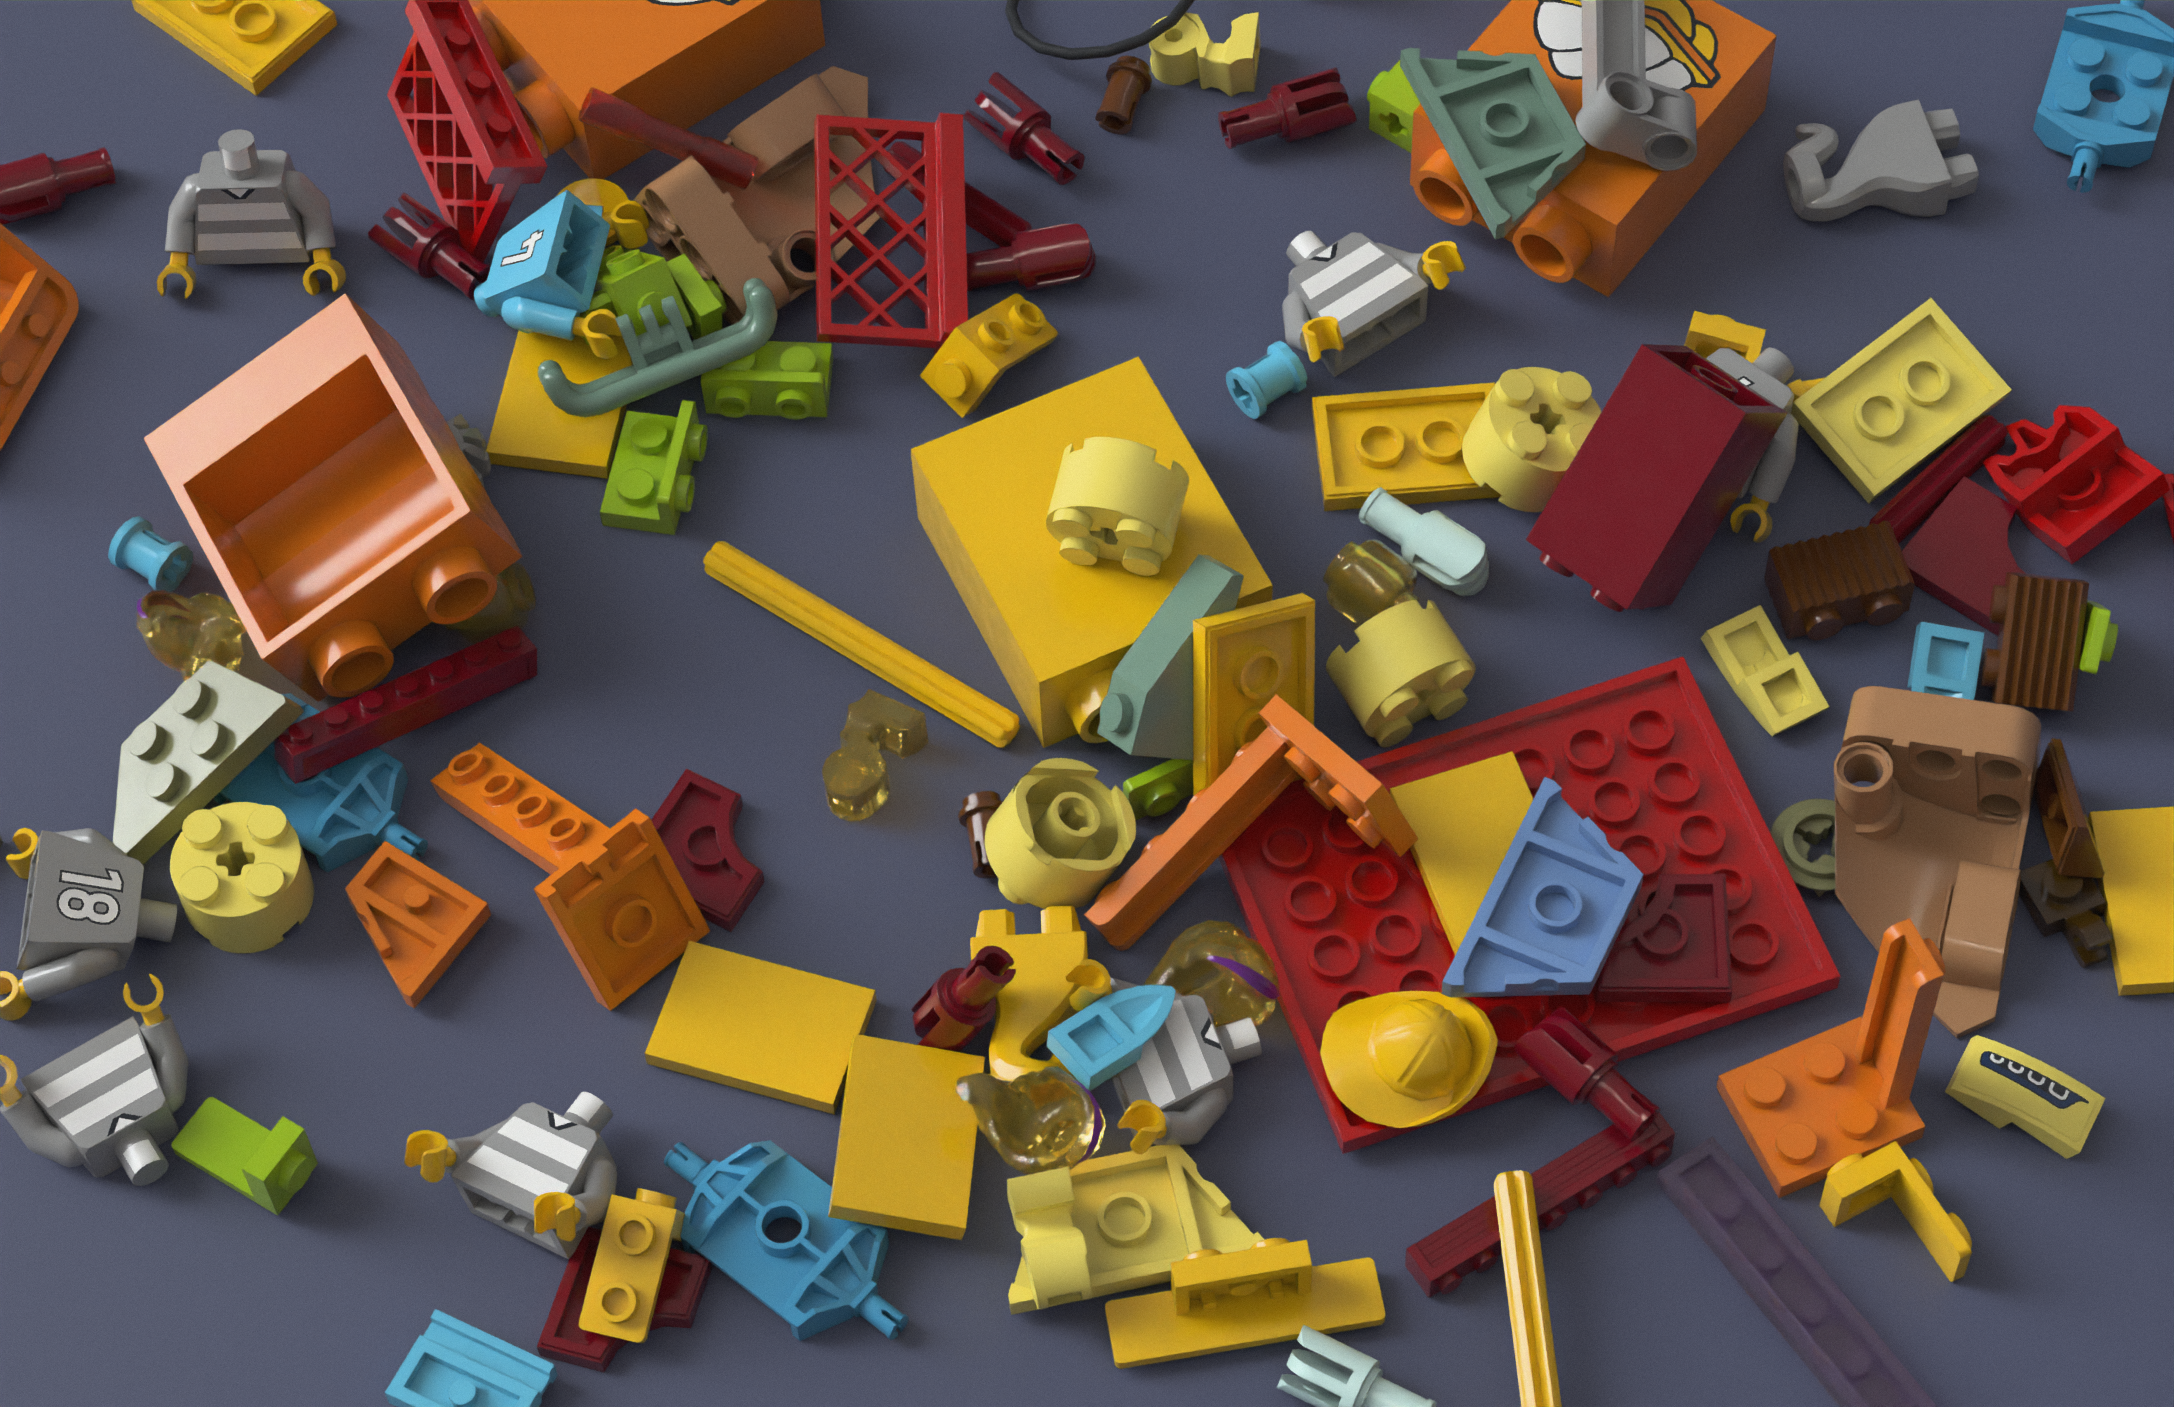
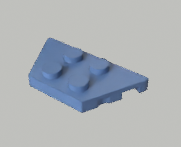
[1441,777,1643,997]

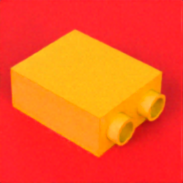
[911,356,1273,748]

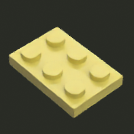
[1791,298,2012,503]

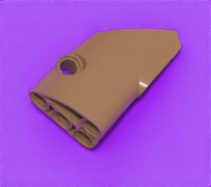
[633,66,880,325]
[1834,686,2041,1039]

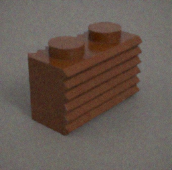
[1764,520,1915,640]
[1981,572,2089,711]

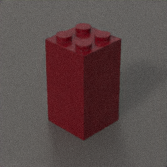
[1526,344,1788,612]

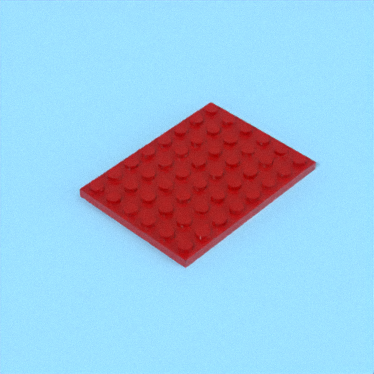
[1218,656,1840,1154]

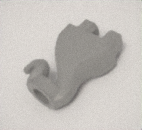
[1783,99,1979,221]

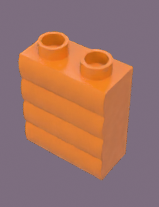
[144,293,523,702]

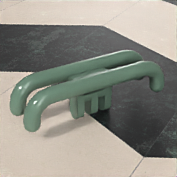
[538,278,778,418]

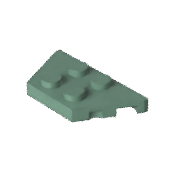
[1400,48,1586,240]

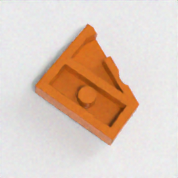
[345,841,491,1009]

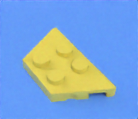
[1008,1145,1265,1315]

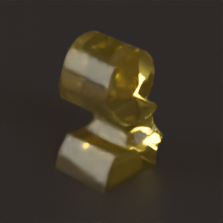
[822,689,929,821]

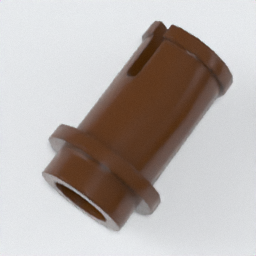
[1095,55,1152,134]
[958,791,1003,879]

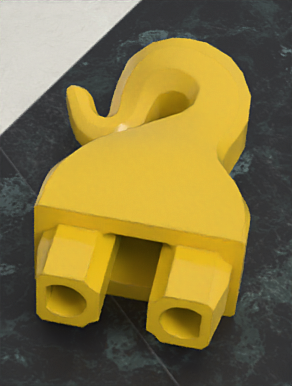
[970,905,1088,1106]

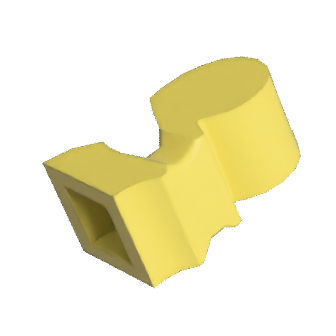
[1149,12,1261,97]
[1007,1166,1093,1310]

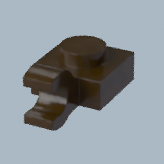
[2019,859,2113,968]

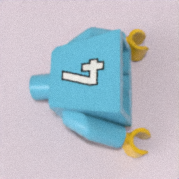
[474,190,650,359]

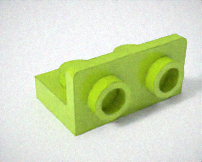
[701,341,833,420]
[600,400,708,535]

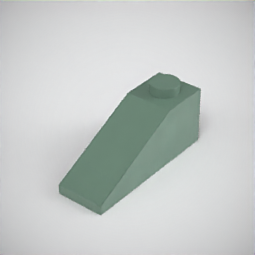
[1097,554,1244,760]

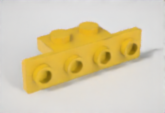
[1105,1238,1386,1369]

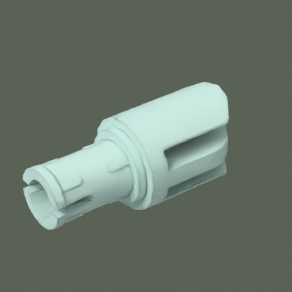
[1359,487,1489,596]
[1277,1325,1437,1407]

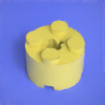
[1462,367,1601,512]
[1046,437,1189,576]
[1326,599,1476,748]
[985,758,1136,909]
[170,802,314,953]

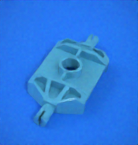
[2033,0,2174,193]
[214,693,428,872]
[664,1140,909,1341]

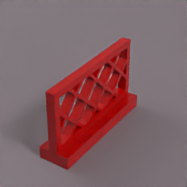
[387,0,548,263]
[814,113,968,356]

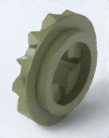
[1770,799,1835,897]

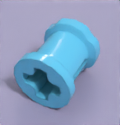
[1226,341,1307,419]
[108,516,193,594]

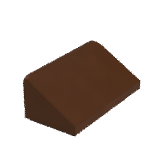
[2034,738,2105,878]

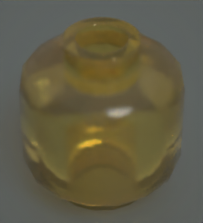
[1323,539,1420,627]
[444,562,536,644]

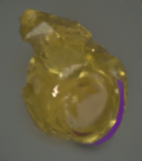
[136,590,247,681]
[1143,920,1280,1027]
[955,1066,1106,1175]

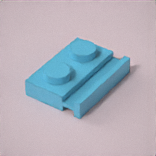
[385,1309,558,1407]

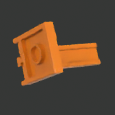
[1084,694,1418,951]
[430,743,711,1011]
[1716,918,1945,1198]

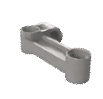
[1575,0,1697,171]

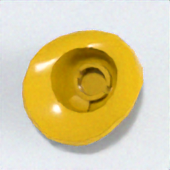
[1320,991,1498,1128]

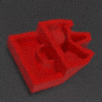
[1982,405,2170,564]

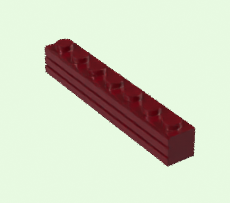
[274,626,537,784]
[1405,1113,1675,1298]

